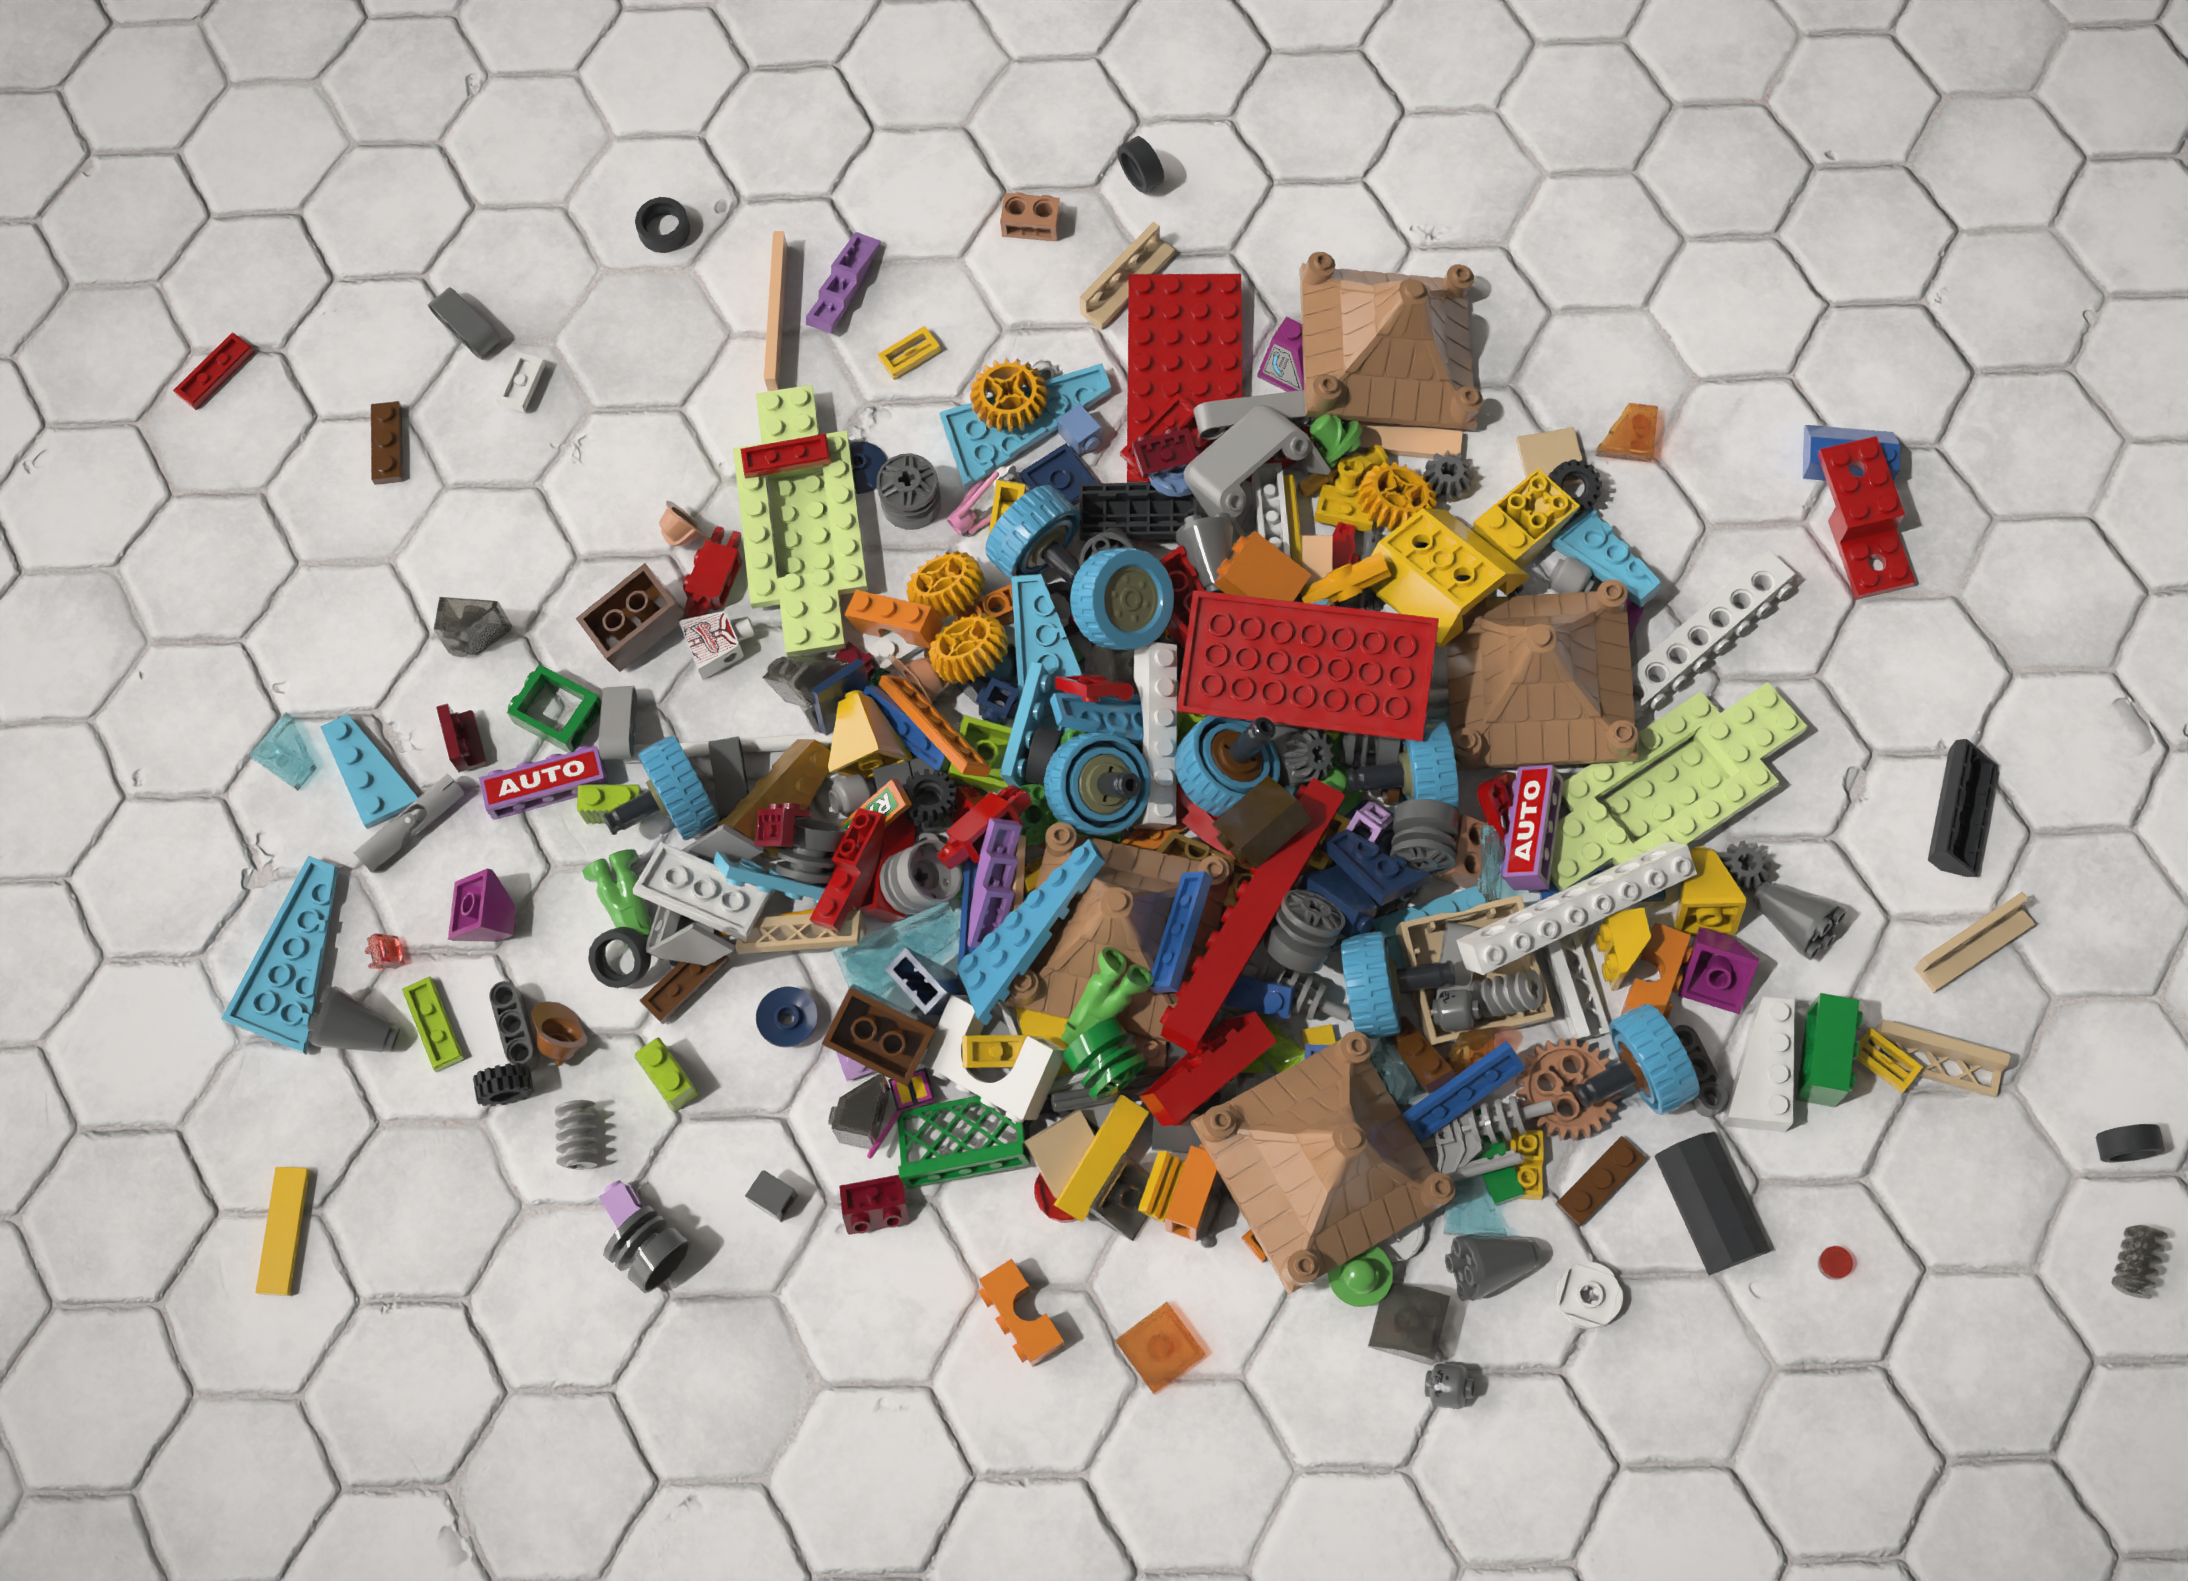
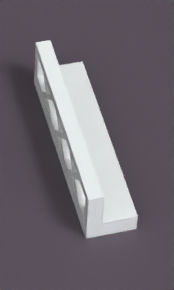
[1541,931,1610,1042]

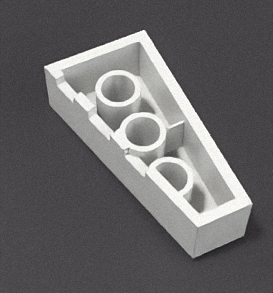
[1721,997,1795,1132]

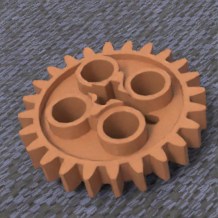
[1515,1037,1620,1141]

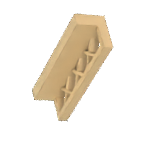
[1080,222,1175,330]
[1914,891,2035,993]
[736,910,867,954]
[1870,1019,2010,1098]

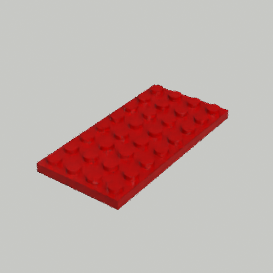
[1127,274,1242,486]
[1176,590,1439,742]

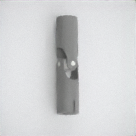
[353,774,465,873]

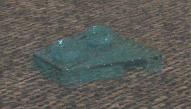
[249,712,317,791]
[1478,825,1505,902]
[1369,1038,1417,1112]
[1443,1175,1507,1238]

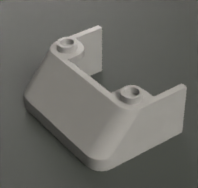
[1184,405,1331,543]
[646,824,764,966]

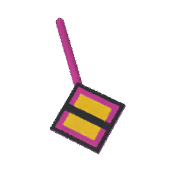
[867,1068,936,1159]

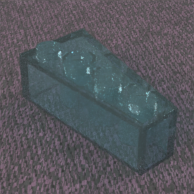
[833,901,960,996]

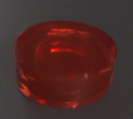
[1817,1246,1853,1280]

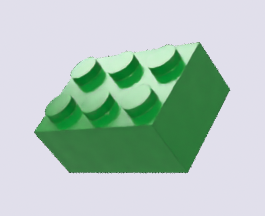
[1796,993,1863,1107]

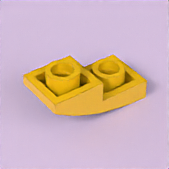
[1509,1129,1544,1200]

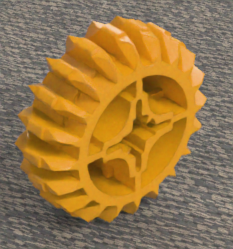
[970,357,1048,434]
[1358,462,1437,532]
[906,550,985,620]
[928,613,1009,684]

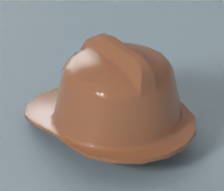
[659,500,713,547]
[888,654,950,707]

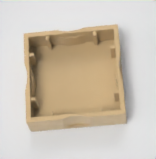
[1395,895,1554,1048]

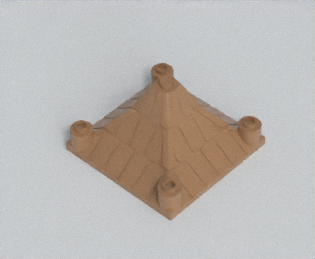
[1299,252,1483,430]
[1446,579,1638,770]
[1005,822,1232,1043]
[1190,1031,1455,1295]

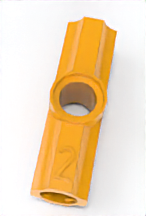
[1299,552,1391,603]

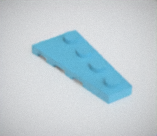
[1551,506,1661,607]
[1000,662,1051,787]
[320,714,418,829]
[713,851,828,903]
[1370,883,1492,968]

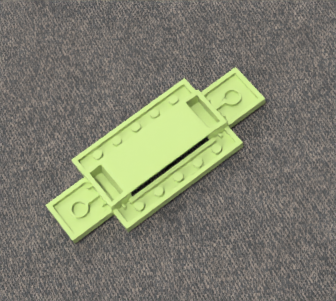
[733,385,868,657]
[1550,682,1807,892]

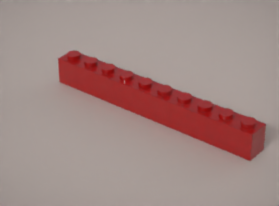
[1159,777,1345,1055]

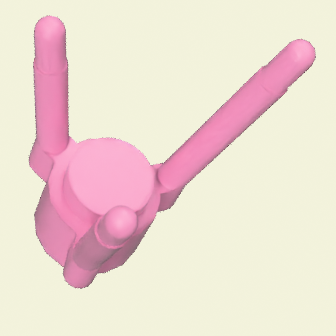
[946,471,999,535]

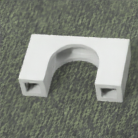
[922,994,1066,1123]

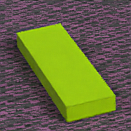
[402,976,465,1072]

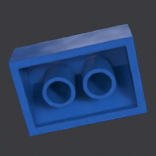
[1803,425,1900,482]

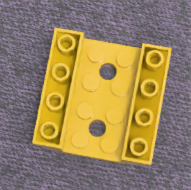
[1367,508,1529,648]

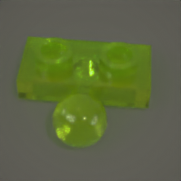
[1241,1013,1305,1079]

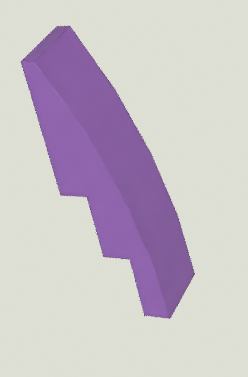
[806,232,881,334]
[968,818,1022,948]

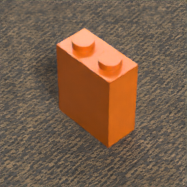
[1214,531,1311,601]
[1165,1144,1219,1241]

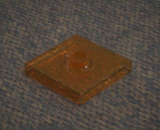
[1115,1302,1206,1395]

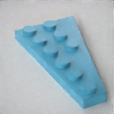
[939,363,1111,490]
[1011,574,1082,734]
[221,856,339,1055]

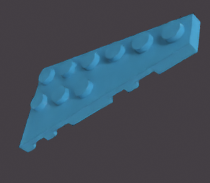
[957,839,1105,1025]

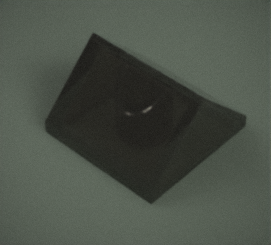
[1089,1153,1158,1241]

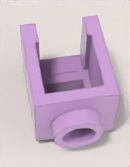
[1346,801,1394,844]
[599,1180,644,1229]

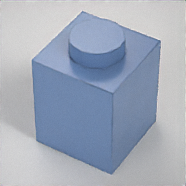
[1057,403,1102,457]

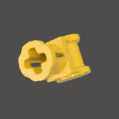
[1335,444,1389,496]

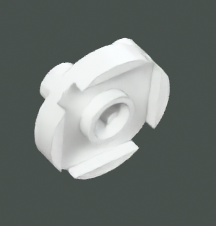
[1555,1262,1623,1329]

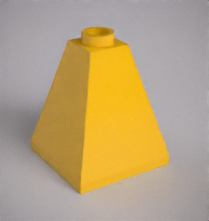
[828,690,912,781]
[1673,846,1746,936]

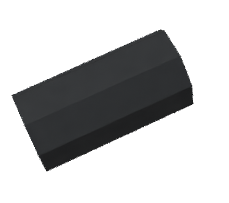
[1079,482,1197,541]
[1928,739,1998,877]
[1654,1131,1771,1276]

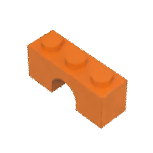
[844,590,944,649]
[1621,922,1693,1020]
[978,1258,1065,1367]

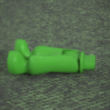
[582,849,652,957]
[1061,947,1154,1045]

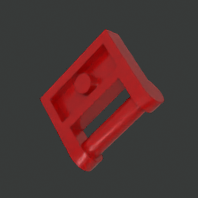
[1055,674,1134,702]

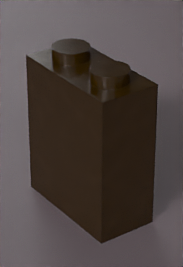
[1212,775,1312,869]

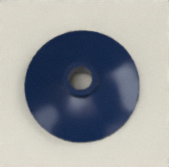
[850,441,887,494]
[756,986,818,1048]

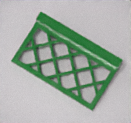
[897,1095,1031,1189]

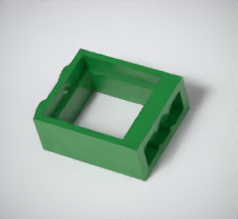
[507,664,602,753]

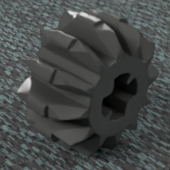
[1423,450,1473,501]
[1282,729,1336,782]
[1719,840,1772,894]

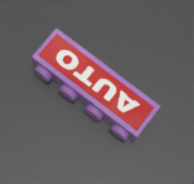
[479,746,609,820]
[1500,765,1564,891]

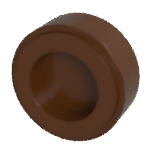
[1380,787,1400,805]

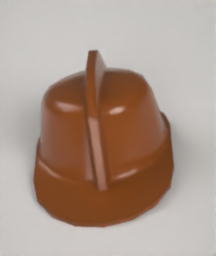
[531,1001,588,1066]

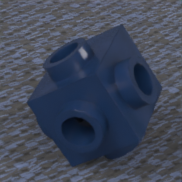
[976,677,1019,726]

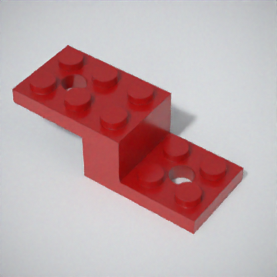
[1817,436,1915,600]

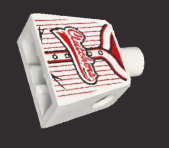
[679,611,755,680]

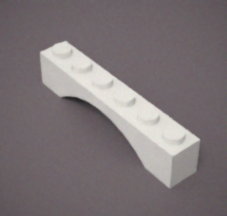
[1133,642,1177,830]

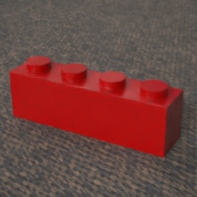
[859,812,915,923]

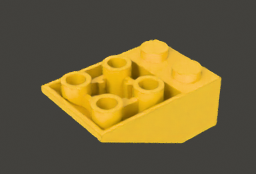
[1473,468,1580,569]

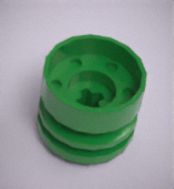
[1062,1017,1148,1102]

